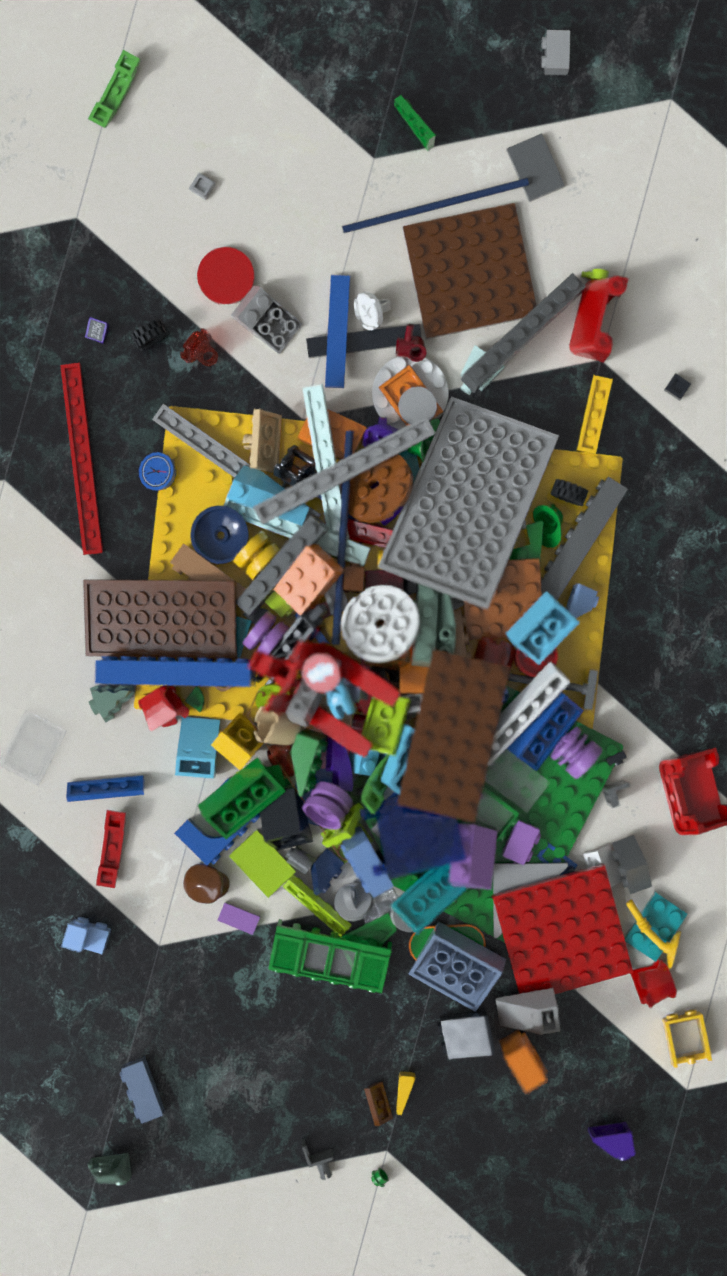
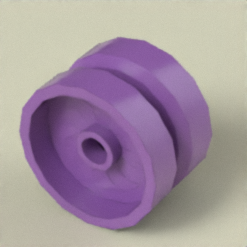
[243,611,290,655]
[303,782,353,830]

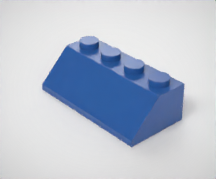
[507,692,584,771]

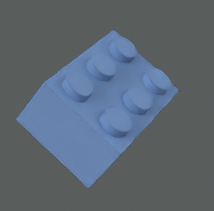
[340,826,394,898]

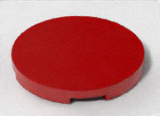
[197,247,254,305]

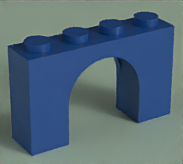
[174,777,260,865]

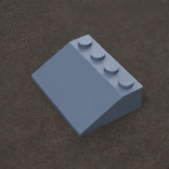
[409,922,506,1012]

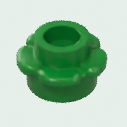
[371,1168,389,1187]

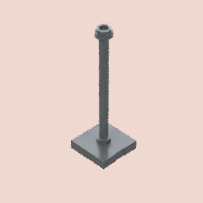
[507,670,598,710]

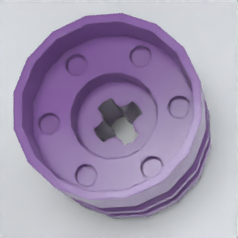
[550,727,603,779]

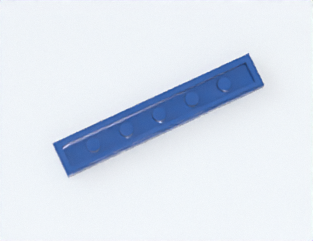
[325,275,350,388]

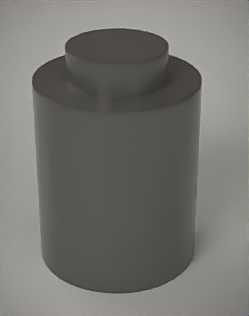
[285,846,316,874]

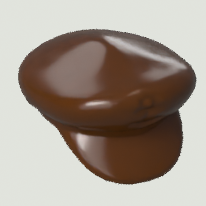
[183,864,230,904]

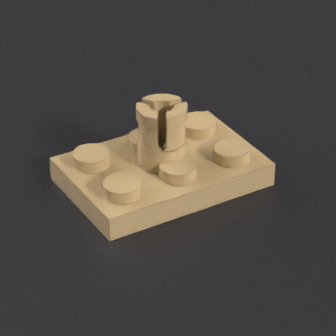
[243,409,282,473]

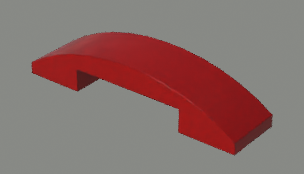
[96,810,126,888]

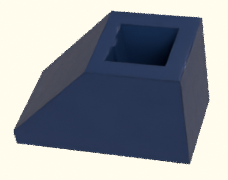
[311,848,344,896]

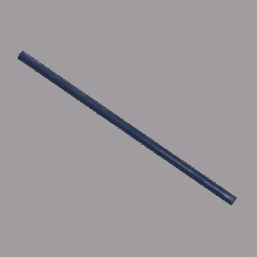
[332,431,354,645]

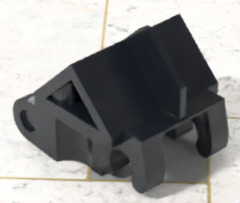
[273,445,317,490]

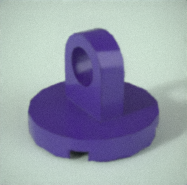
[363,417,398,447]

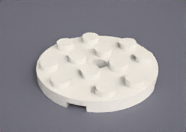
[372,357,449,430]
[341,585,420,662]

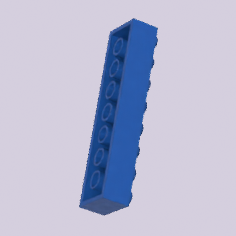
[95,656,256,687]

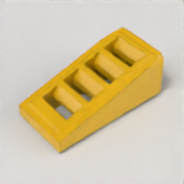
[396,1071,416,1115]

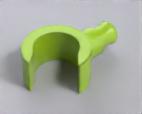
[581,269,609,280]

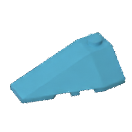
[227,465,310,526]

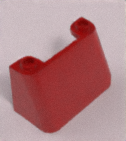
[569,276,629,362]
[659,748,727,835]

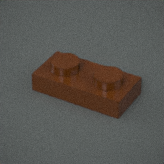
[364,1081,393,1126]

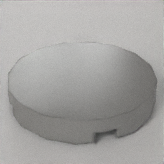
[398,387,437,424]

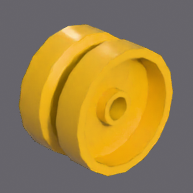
[233,531,281,580]

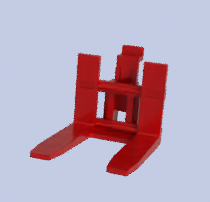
[248,641,401,757]

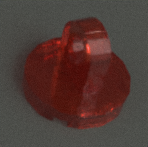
[180,328,218,366]
[267,743,295,777]

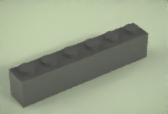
[236,515,330,615]

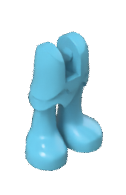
[325,660,355,719]

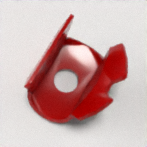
[138,685,190,731]
[630,959,677,1008]

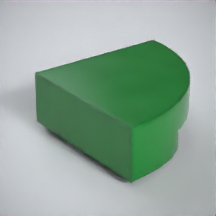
[185,686,204,712]

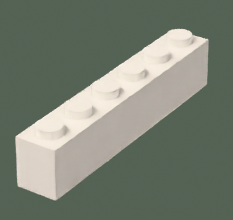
[488,662,570,766]

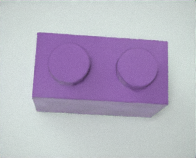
[501,819,541,865]

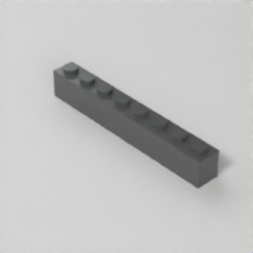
[461,273,586,393]
[540,477,628,600]

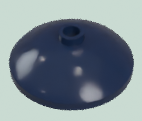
[190,506,249,564]

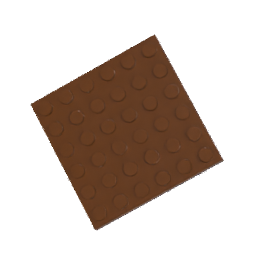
[403,203,537,339]

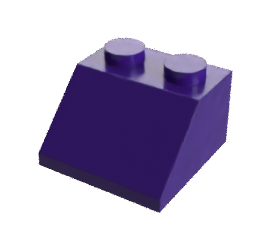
[588,1122,635,1160]

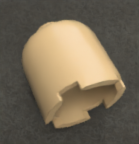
[254,706,303,745]

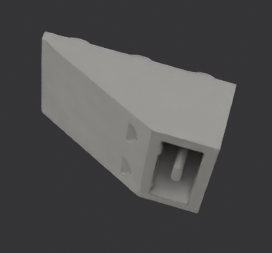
[230,286,302,354]
[495,988,560,1035]

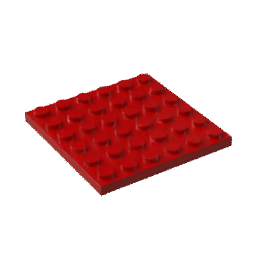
[492,864,633,994]

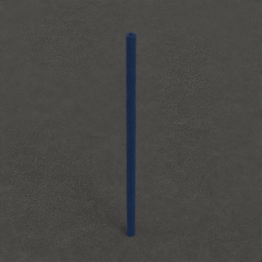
[342,178,529,233]

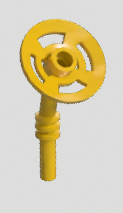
[626,900,681,969]

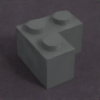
[611,835,652,894]

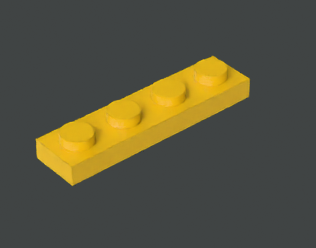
[576,375,613,455]

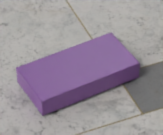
[217,902,260,935]

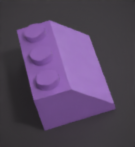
[449,824,497,890]

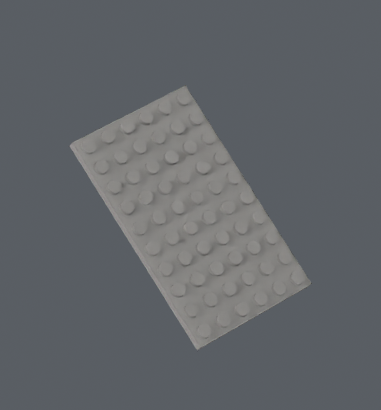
[378,397,559,610]

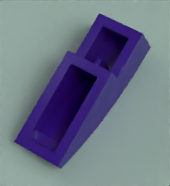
[325,736,353,792]

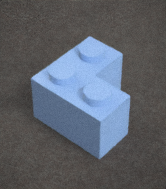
[62,917,111,954]

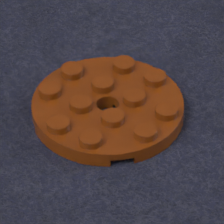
[340,454,413,523]

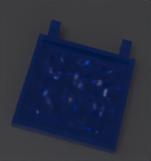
[360,796,467,879]

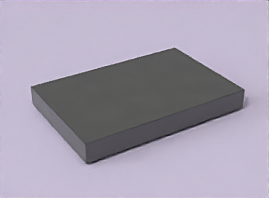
[507,133,565,202]

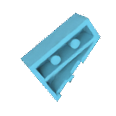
[380,724,414,794]

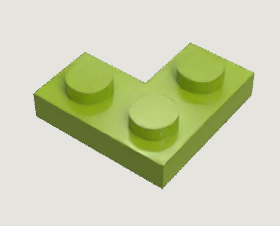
[322,803,364,848]

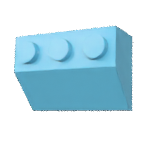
[506,591,580,665]

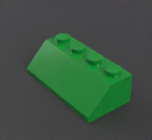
[197,757,286,839]

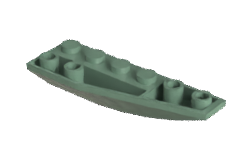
[411,583,456,667]

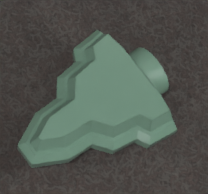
[89,685,136,723]

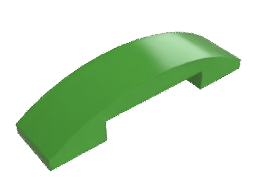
[88,50,141,129]
[361,754,390,814]

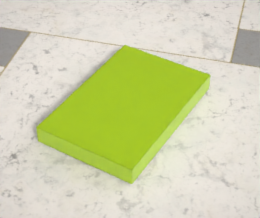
[362,696,411,756]
[229,829,296,898]

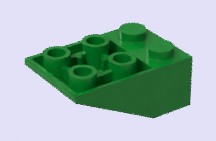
[291,728,328,796]

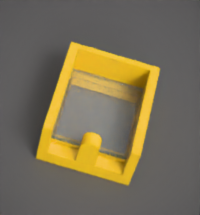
[662,1009,712,1068]

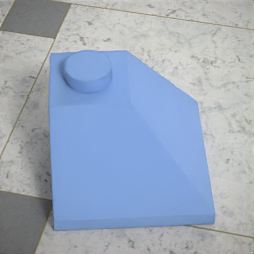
[566,584,599,618]

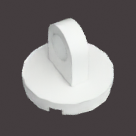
[354,291,391,330]

